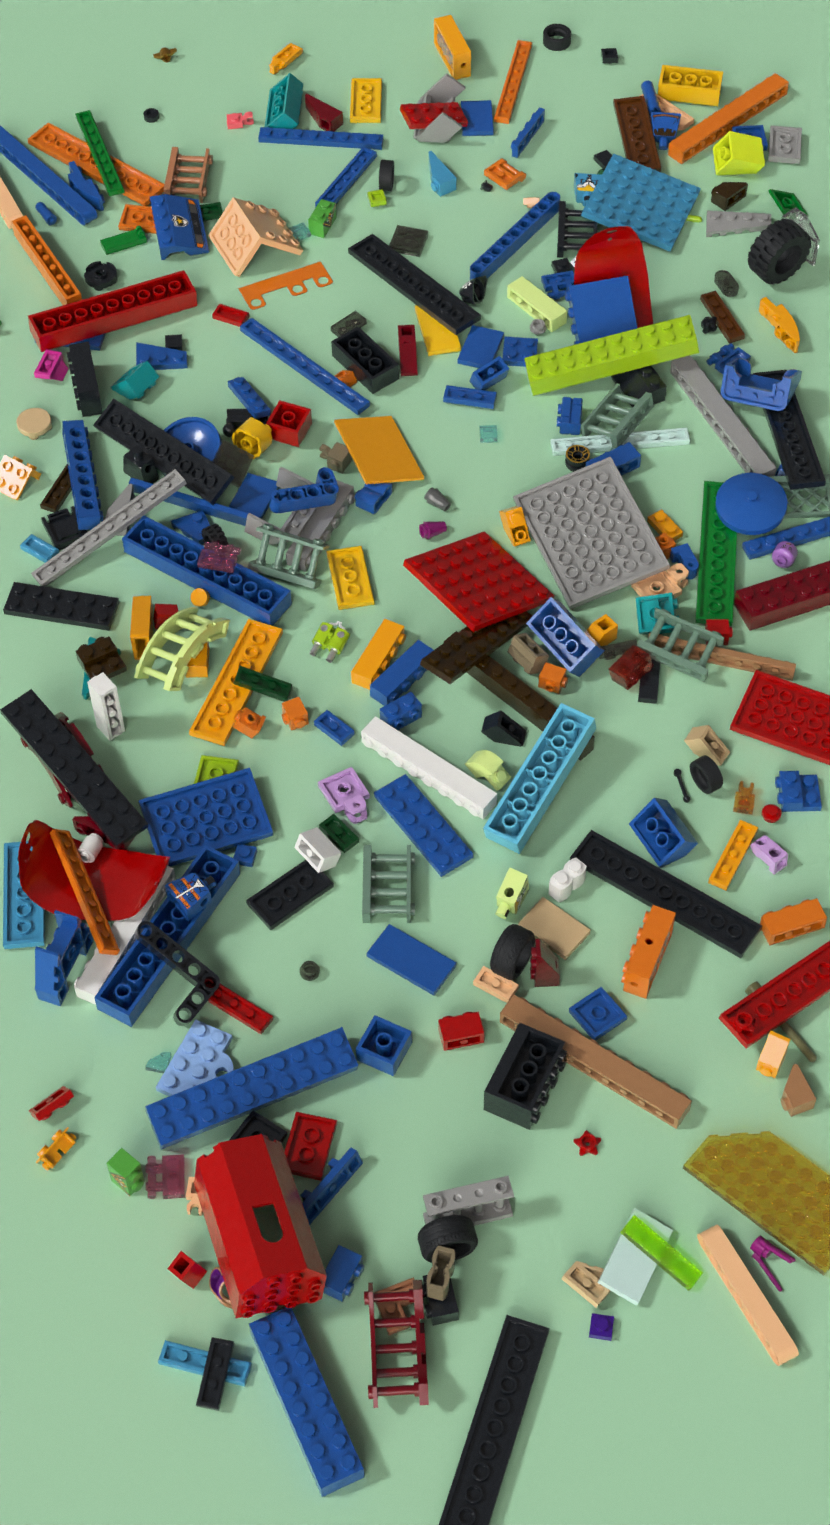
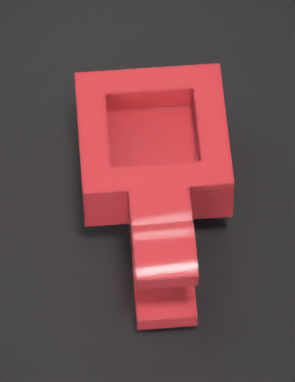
[226,112,254,129]

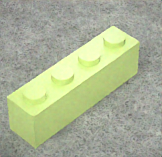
[507,276,567,332]

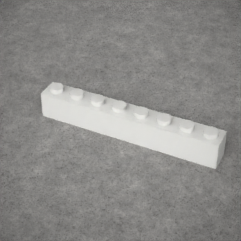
[361,716,497,819]
[74,866,176,1005]

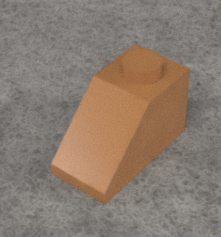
[781,1064,816,1117]

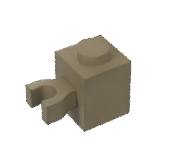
[319,442,352,473]

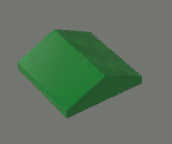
[768,189,807,220]

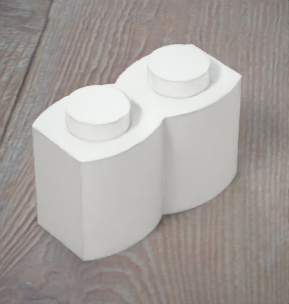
[548,858,587,903]

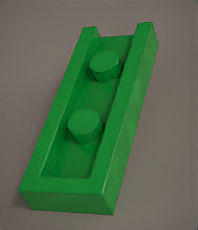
[100,226,147,255]

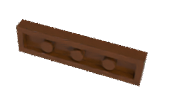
[700,291,745,344]

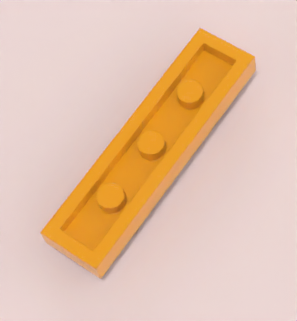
[708,820,758,891]

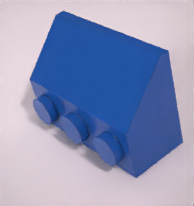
[629,798,698,868]

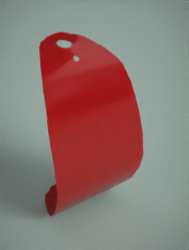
[574,226,653,328]
[18,820,170,921]

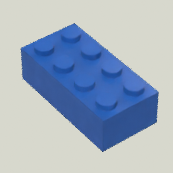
[526,597,605,677]

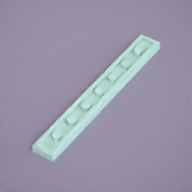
[550,428,690,456]

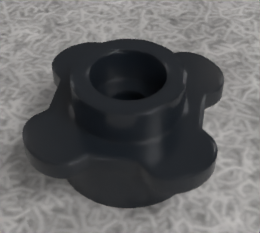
[701,316,717,334]

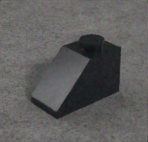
[481,710,527,747]

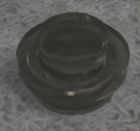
[300,961,320,981]

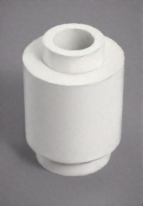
[78,833,103,863]

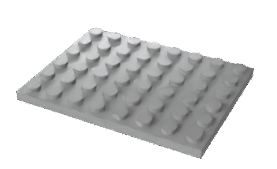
[513,457,670,610]

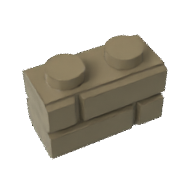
[507,633,549,675]

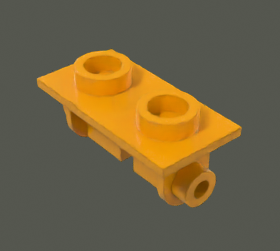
[36,1127,77,1170]

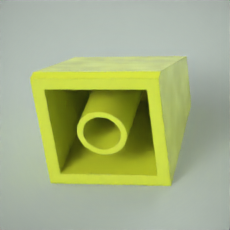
[713,131,765,175]

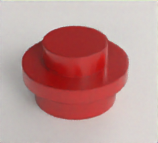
[762,804,782,823]

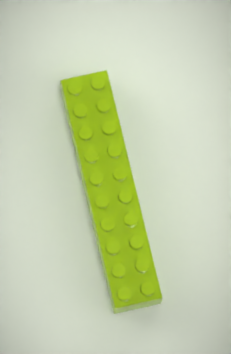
[524,315,699,396]

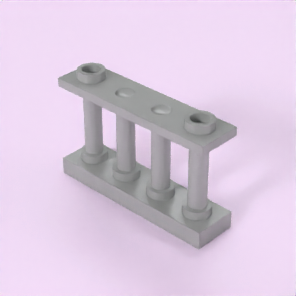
[423,1176,514,1226]

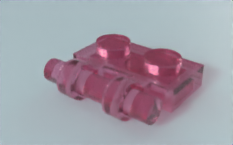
[197,541,241,573]
[145,1154,185,1199]

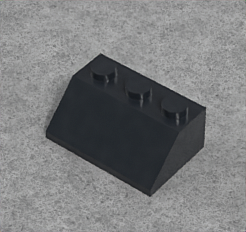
[611,365,667,408]

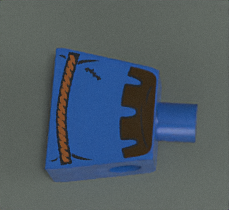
[650,112,681,150]

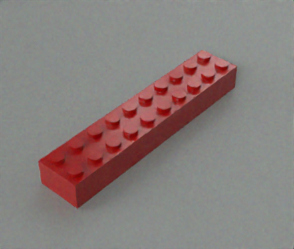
[28,270,197,352]

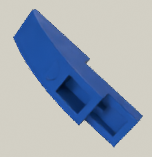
[68,161,105,211]

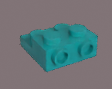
[636,592,680,635]

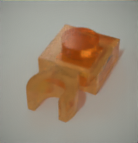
[733,781,755,815]

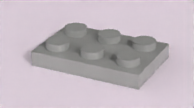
[768,126,802,164]

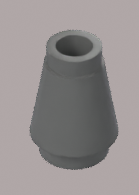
[424,487,451,511]

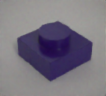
[589,1313,614,1341]

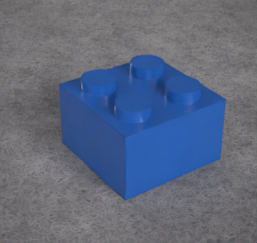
[356,1015,412,1077]

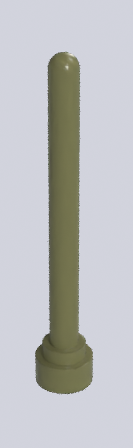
[745,981,817,1062]

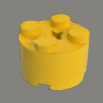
[232,417,272,459]

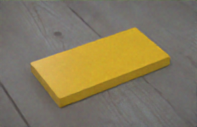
[350,78,382,123]
[415,305,461,356]
[326,546,374,610]

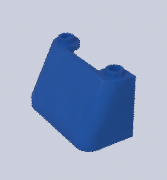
[721,357,802,411]

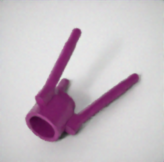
[750,1235,796,1292]

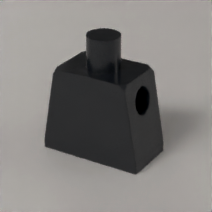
[123,446,159,484]

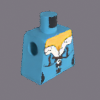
[574,173,602,207]

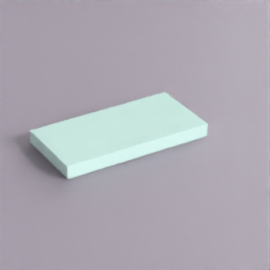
[597,1208,673,1305]

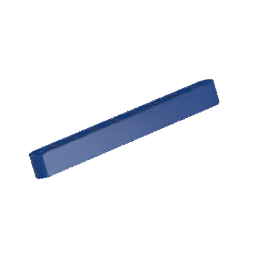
[470,192,560,280]

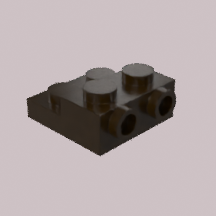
[76,636,127,680]

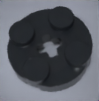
[84,261,117,291]

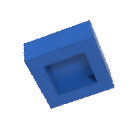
[233,844,257,867]

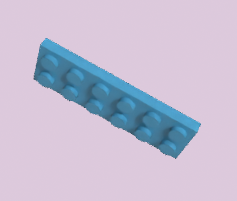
[3,841,45,949]

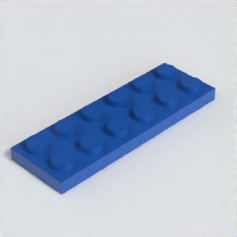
[374,774,473,877]

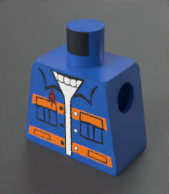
[165,873,217,922]

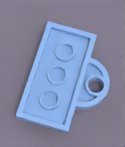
[156,1019,234,1096]

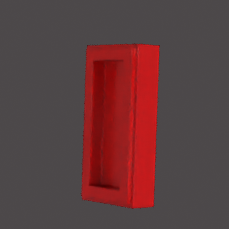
[212,304,249,327]

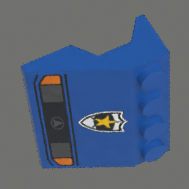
[150,194,209,260]

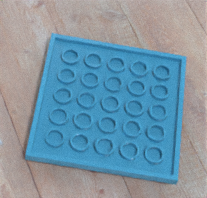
[581,154,701,252]

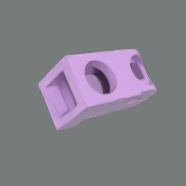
[751,835,788,875]

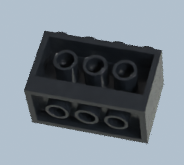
[483,1022,567,1130]

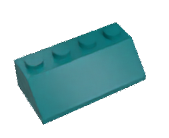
[264,73,304,129]

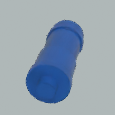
[35,202,57,226]

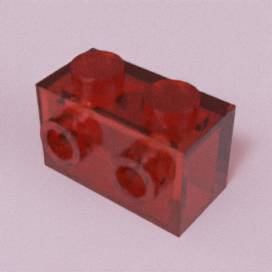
[608,645,653,690]

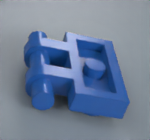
[541,270,574,300]
[706,343,751,374]

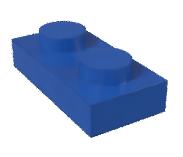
[314,710,355,746]

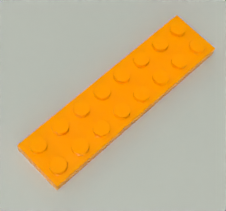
[189,619,283,746]

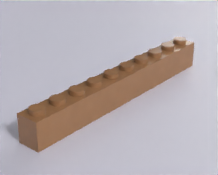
[500,995,692,1129]

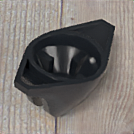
[459,276,487,304]

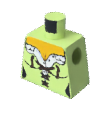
[495,868,529,919]

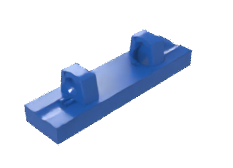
[300,1147,363,1225]

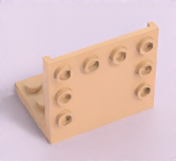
[208,197,304,277]

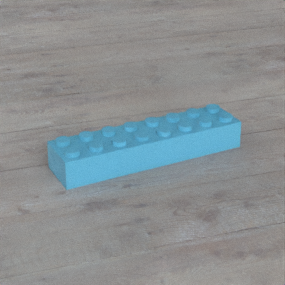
[483,703,596,854]

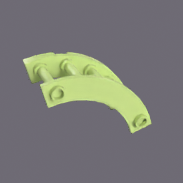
[134,607,230,691]

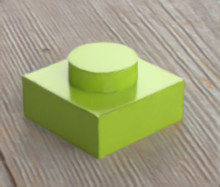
[367,189,386,207]

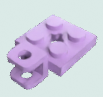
[318,767,370,824]

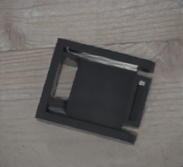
[41,506,87,550]

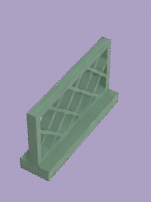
[769,474,830,518]

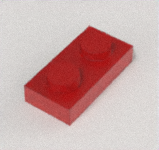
[29,1086,74,1121]

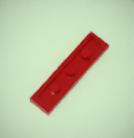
[205,979,273,1034]

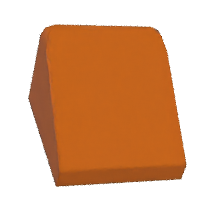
[335,370,357,387]

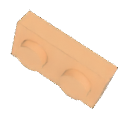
[473,966,519,1003]

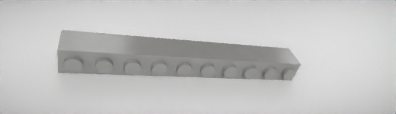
[670,355,776,477]

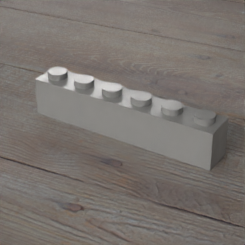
[286,480,355,572]

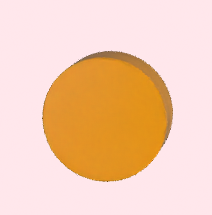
[191,588,210,607]

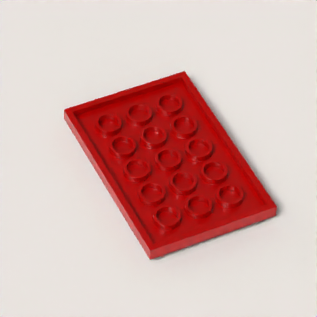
[730,670,830,765]

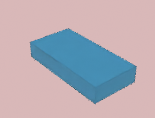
[20,534,59,563]

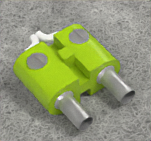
[309,621,350,663]

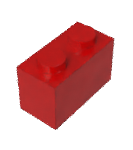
[438,1011,484,1051]

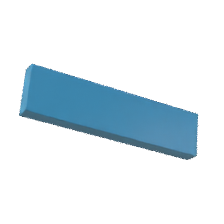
[158,1340,251,1387]

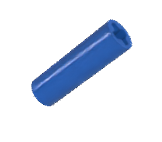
[641,80,661,116]

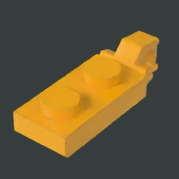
[269,43,303,74]

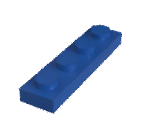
[511,107,545,158]
[228,377,271,419]

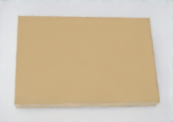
[518,897,591,960]

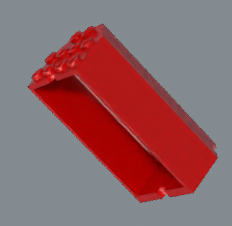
[194,1134,327,1318]

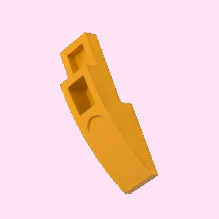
[759,297,800,353]

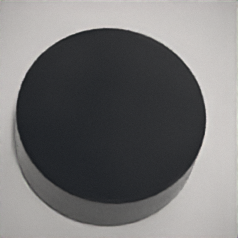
[143,108,159,123]

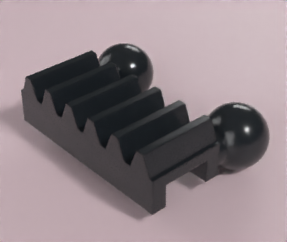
[222,409,268,437]

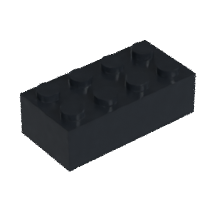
[331,327,399,394]
[66,341,103,417]

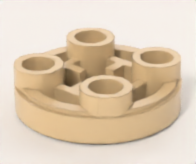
[16,408,52,440]

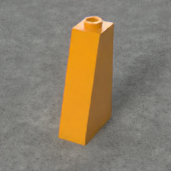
[130,595,153,660]

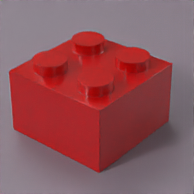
[266,400,312,447]

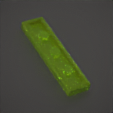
[620,1215,703,1291]

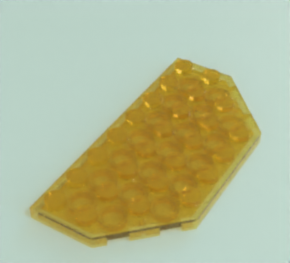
[683,1131,830,1276]

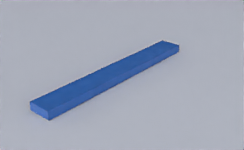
[129,478,260,526]

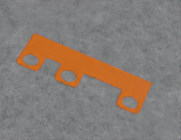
[238,261,333,310]

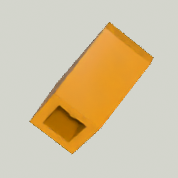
[499,506,531,546]
[587,614,618,648]

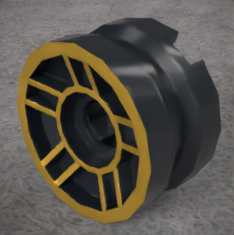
[565,445,590,472]

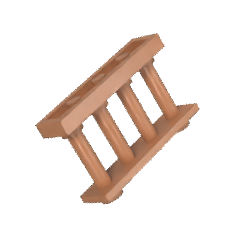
[164,147,213,203]

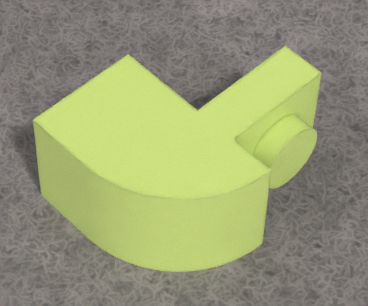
[465,750,511,791]

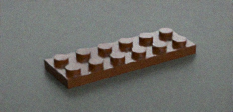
[613,96,661,172]

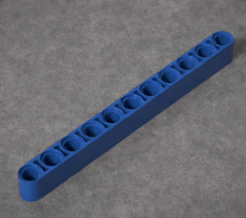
[0,126,98,226]

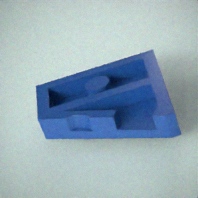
[171,510,210,544]

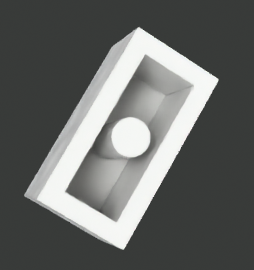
[294,827,342,873]

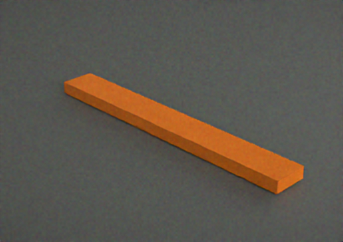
[494,40,532,124]
[50,829,120,955]

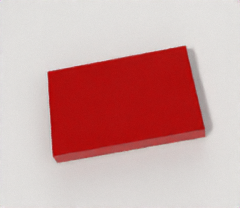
[285,1112,337,1181]

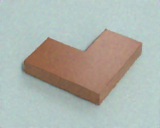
[374,1277,415,1335]

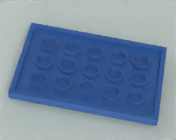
[138,768,274,866]

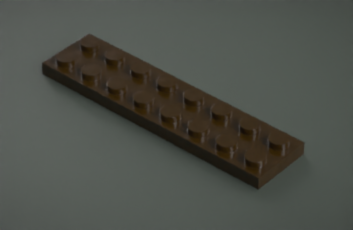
[420,611,533,684]

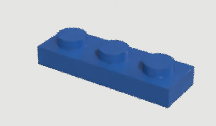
[443,385,497,409]

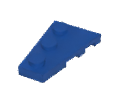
[136,342,187,370]

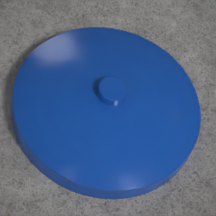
[162,417,222,476]
[715,473,788,535]

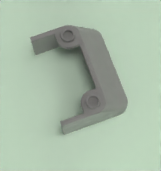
[413,73,465,143]
[244,467,318,545]

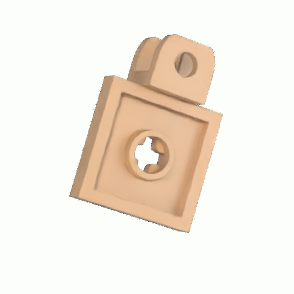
[631,563,689,598]

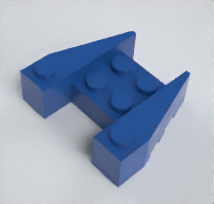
[35,910,94,1007]

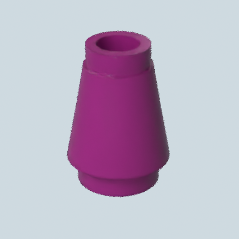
[419,521,447,539]

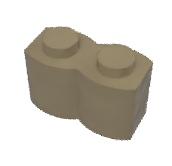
[427,1246,455,1301]

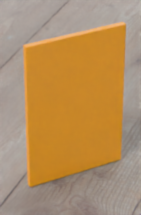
[334,416,424,484]

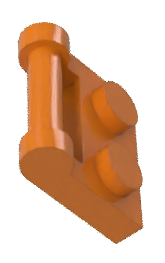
[484,158,526,190]

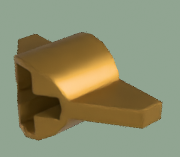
[153,47,177,63]

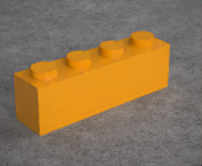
[351,619,406,690]

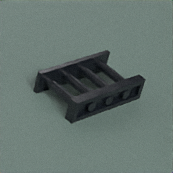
[557,201,597,258]

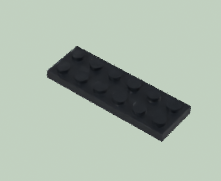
[3,582,119,631]

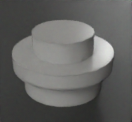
[530,319,546,334]

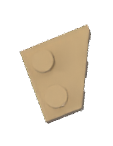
[562,1261,611,1308]

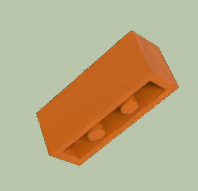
[760,898,827,946]

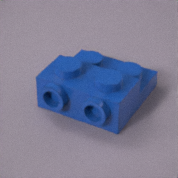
[775,771,822,812]

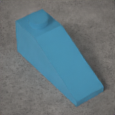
[429,151,456,197]

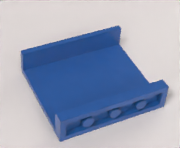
[565,276,638,345]

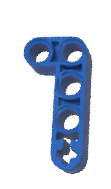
[269,467,339,513]

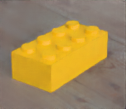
[658,65,723,106]

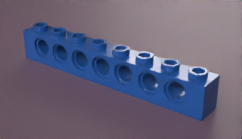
[62,420,103,530]

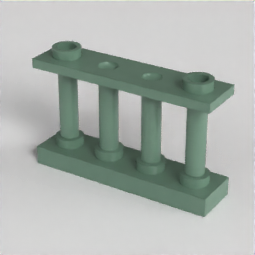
[581,383,654,448]
[248,524,329,589]
[637,608,724,682]
[362,845,415,923]

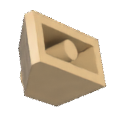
[684,725,730,766]

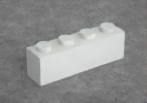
[87,672,125,741]

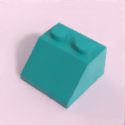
[110,361,160,400]

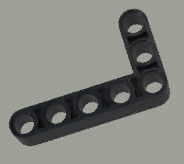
[135,921,220,1026]

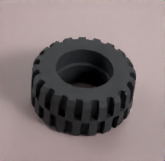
[748,219,811,284]

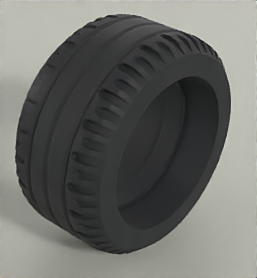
[490,924,535,980]
[417,1215,478,1263]

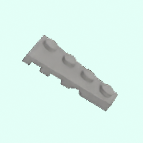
[706,211,771,237]

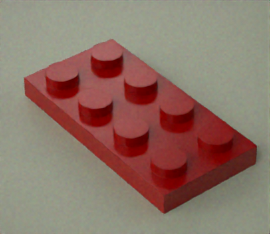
[400,102,468,129]

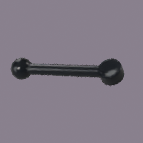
[674,769,691,803]

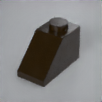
[711,182,748,211]

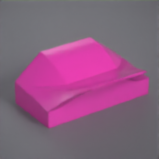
[34,349,69,381]

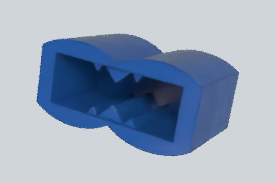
[355,483,392,514]

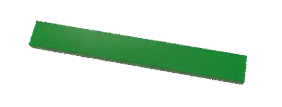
[75,110,124,197]

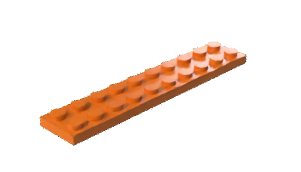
[28,122,165,206]

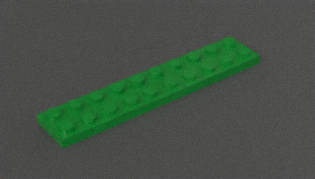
[695,481,737,626]

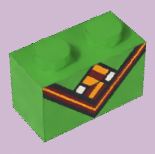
[308,199,336,238]
[106,1148,145,1196]

